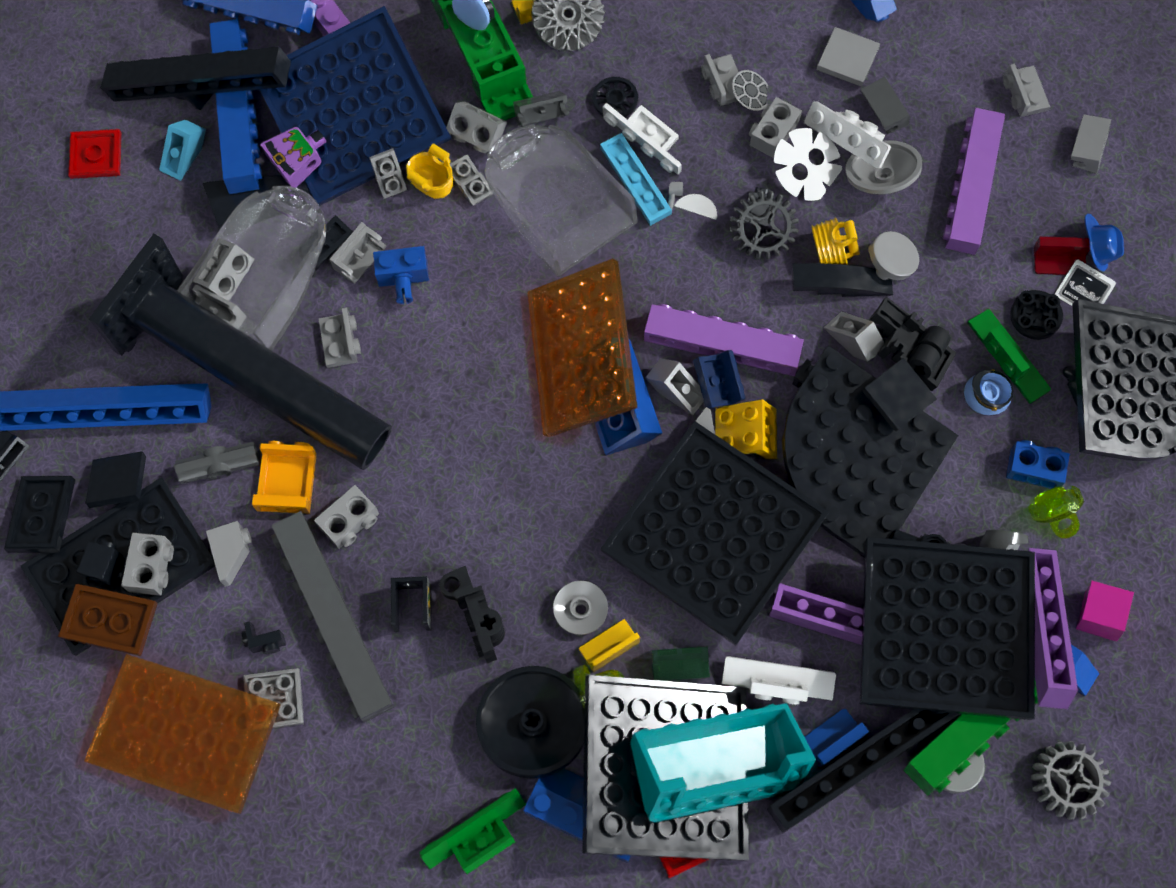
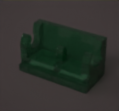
[651,646,710,681]

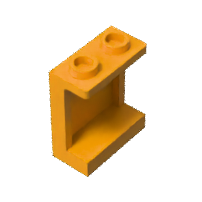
[252,441,317,514]

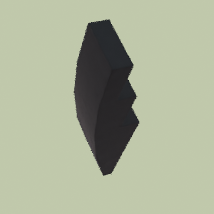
[791,263,893,297]

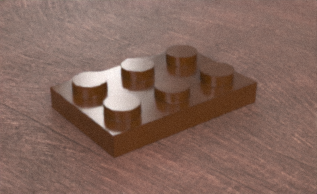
[58,584,158,656]

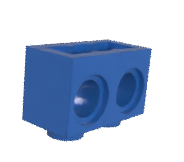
[1006,440,1070,490]

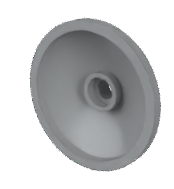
[846,140,922,195]

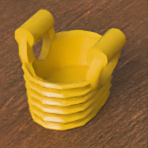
[406,144,453,199]
[811,218,860,265]

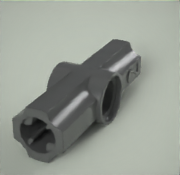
[175,442,259,484]

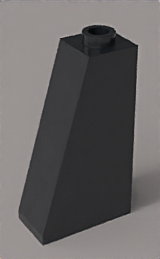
[203,175,310,236]

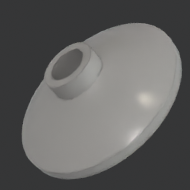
[553,581,608,635]

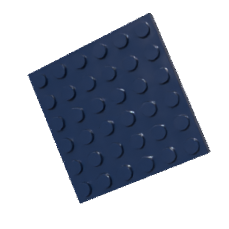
[260,6,452,206]

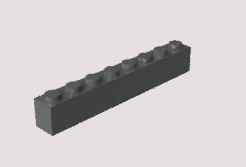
[271,511,394,723]

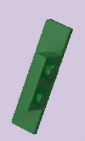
[968,309,1051,404]
[419,788,526,874]

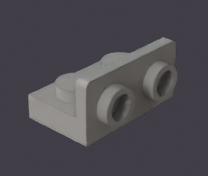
[701,54,738,106]
[1003,64,1050,117]
[319,308,361,368]

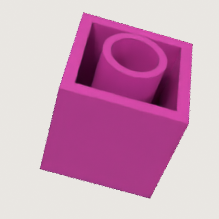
[1076,581,1134,642]

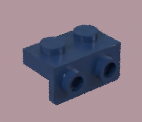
[693,350,745,409]

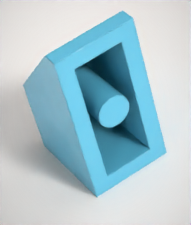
[159,120,206,180]

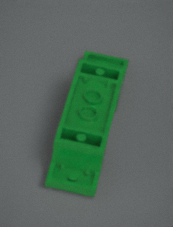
[431,0,533,121]

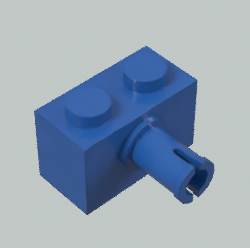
[373,246,429,304]

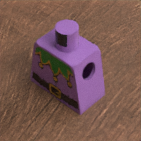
[260,127,326,190]

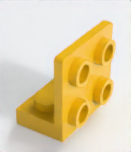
[715,399,777,459]

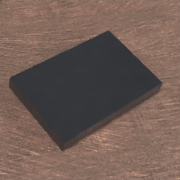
[4,476,75,553]

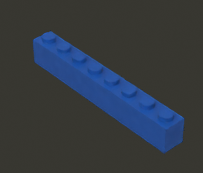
[209,19,262,194]
[0,383,212,431]

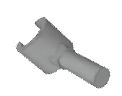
[668,182,683,216]

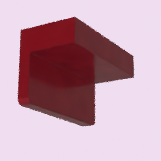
[1034,236,1090,275]

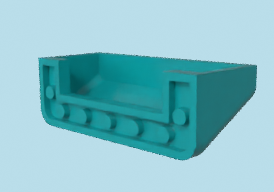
[630,703,816,822]

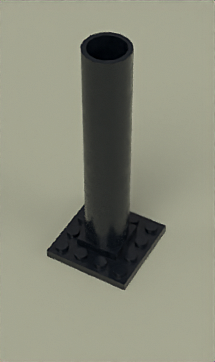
[89,234,392,470]

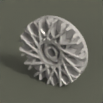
[531,0,605,51]

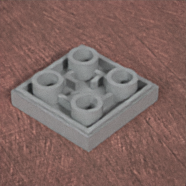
[817,27,880,87]
[243,668,304,731]

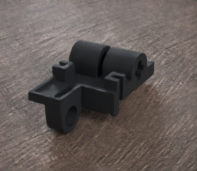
[869,297,956,391]
[439,566,505,663]

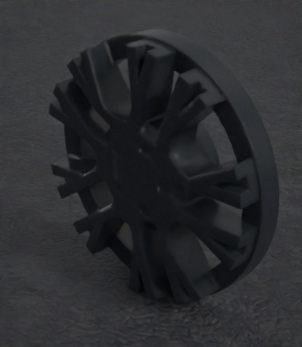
[593,77,638,118]

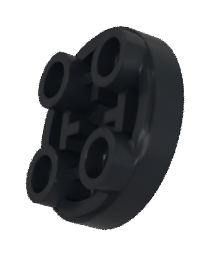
[1010,290,1063,340]

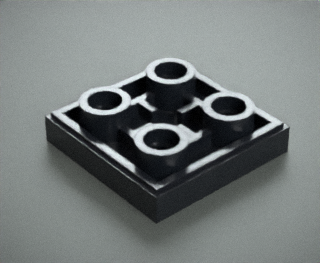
[862,358,937,432]
[85,451,146,508]

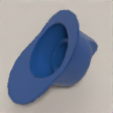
[1084,214,1124,271]

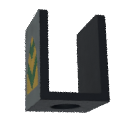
[391,576,431,632]

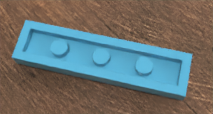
[600,133,672,226]

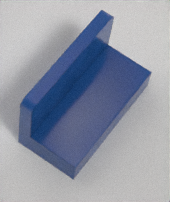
[805,709,869,768]

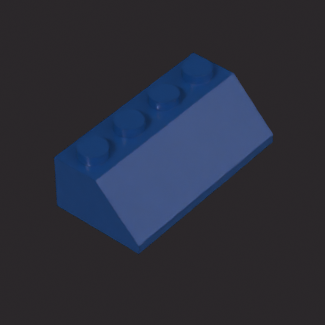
[574,337,662,455]
[523,769,631,863]

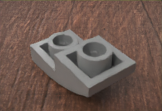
[369,148,407,199]
[450,154,494,207]

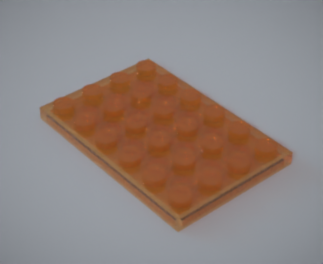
[527,258,638,437]
[84,654,281,814]

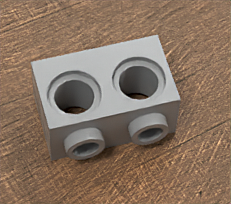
[749,97,802,158]
[446,101,507,153]
[193,238,255,301]
[314,485,379,549]
[121,533,174,596]

